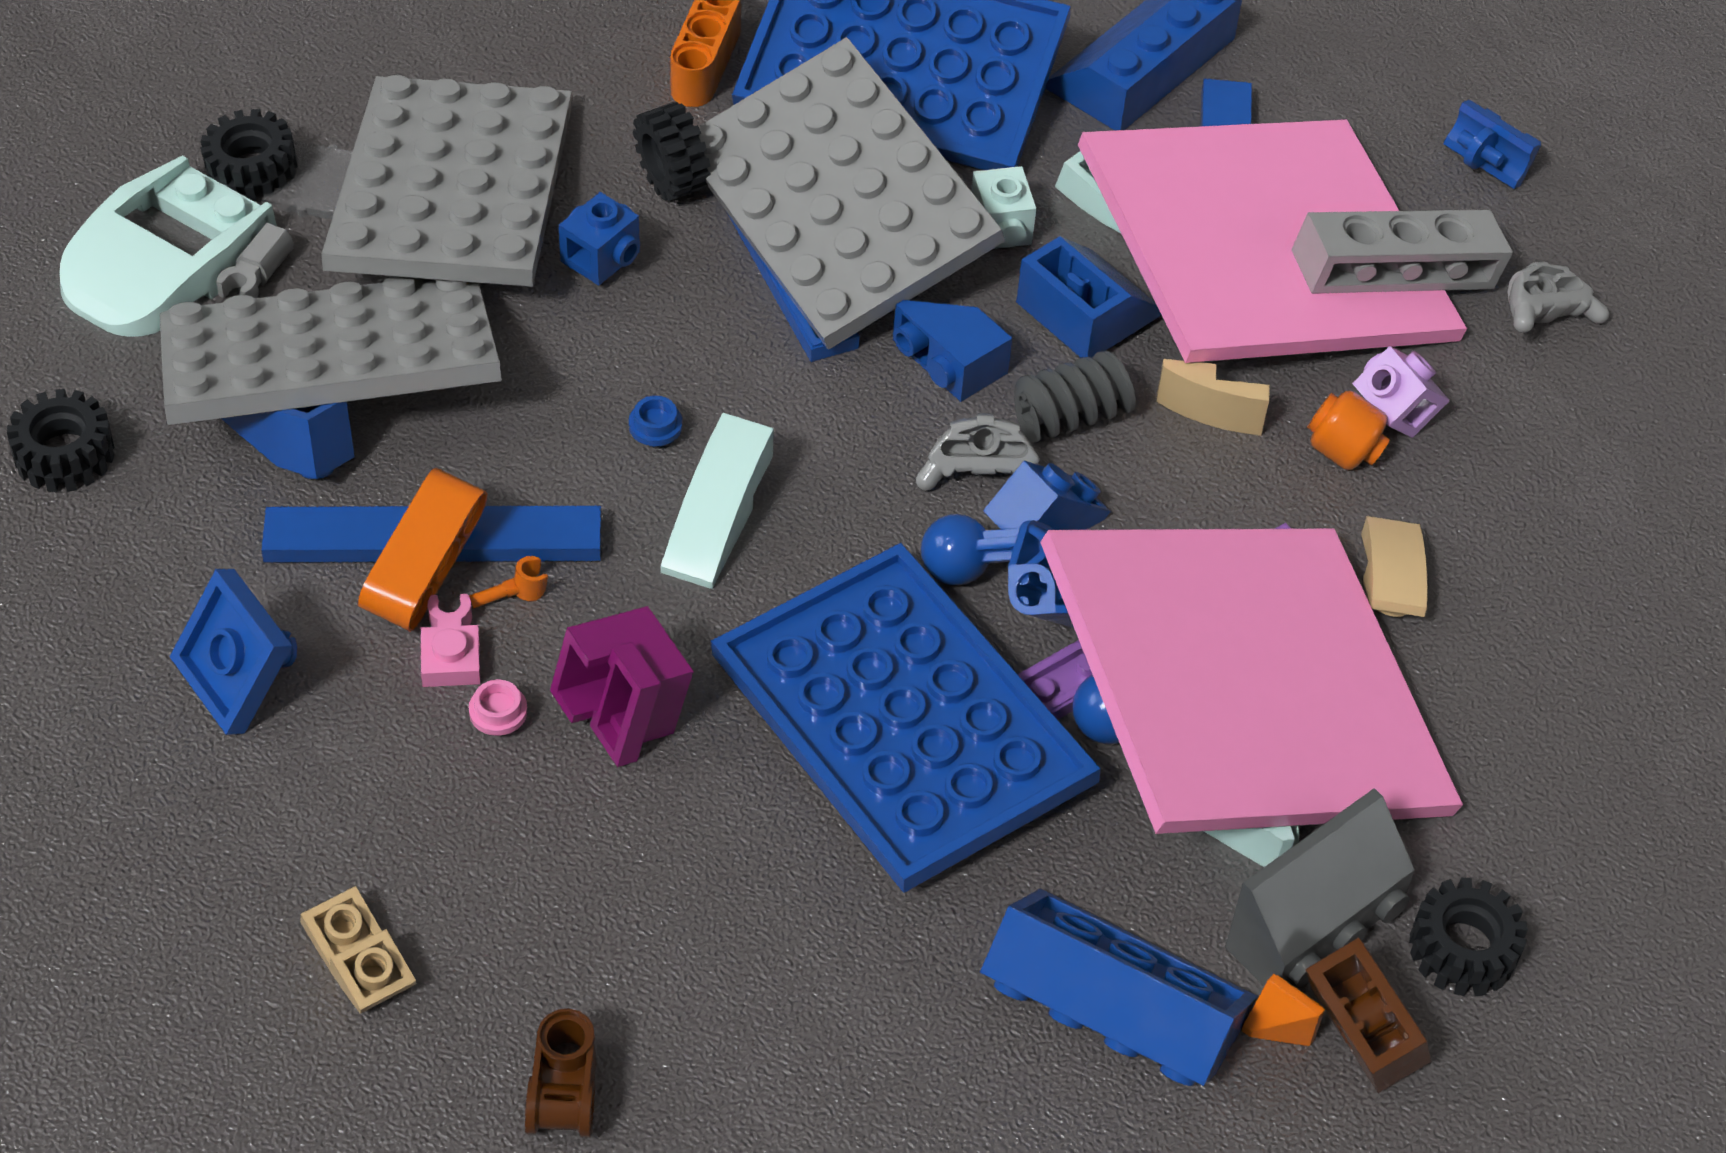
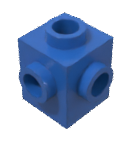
[559,192,640,286]

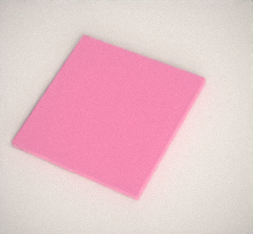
[1078,119,1467,363]
[1040,528,1463,834]

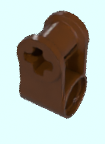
[525,1008,596,1138]

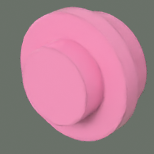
[469,679,527,736]

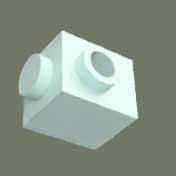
[971,166,1036,249]

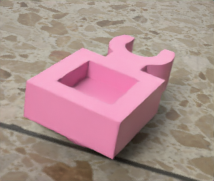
[421,594,480,687]

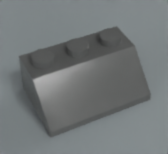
[1225,788,1415,988]

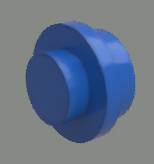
[629,396,682,446]

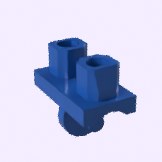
[1443,100,1541,189]

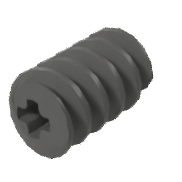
[1014,351,1136,443]

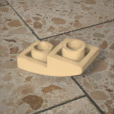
[1157,359,1269,436]
[1361,516,1427,617]
[300,886,416,1014]

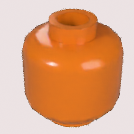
[1307,391,1390,470]

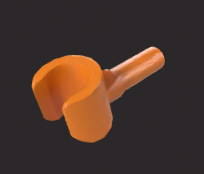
[469,556,548,609]

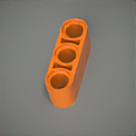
[670,0,741,107]
[358,467,488,632]

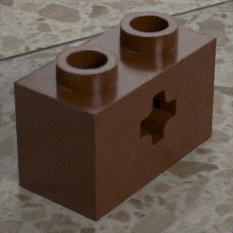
[1305,938,1432,1093]

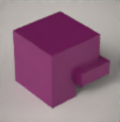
[550,606,694,767]

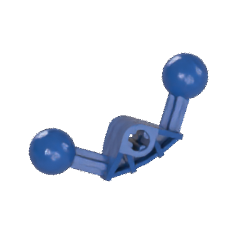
[921,514,1119,744]

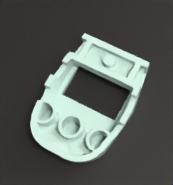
[60,155,277,337]

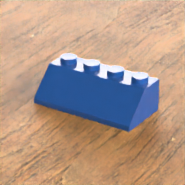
[1045,0,1242,131]
[980,888,1258,1086]

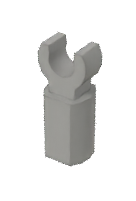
[216,223,294,298]

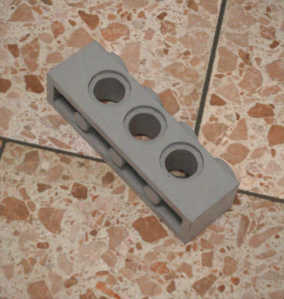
[1291,210,1513,294]

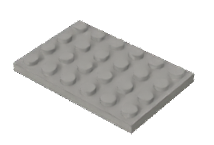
[698,37,1005,350]
[321,75,572,287]
[160,276,502,425]

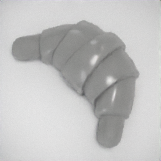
[1507,261,1609,333]
[916,413,1040,491]

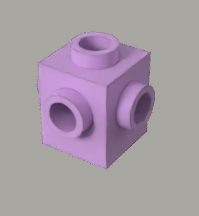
[1352,346,1450,438]

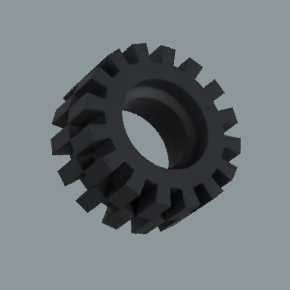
[633,102,711,201]
[200,109,298,201]
[7,389,115,492]
[1409,877,1528,997]

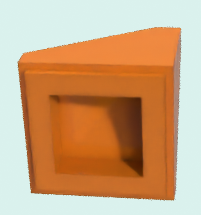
[1241,973,1325,1046]

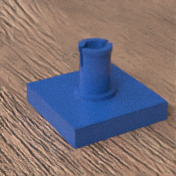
[170,569,297,735]

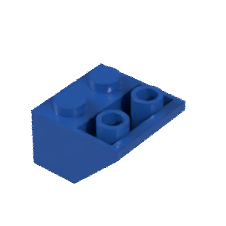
[1016,236,1161,358]

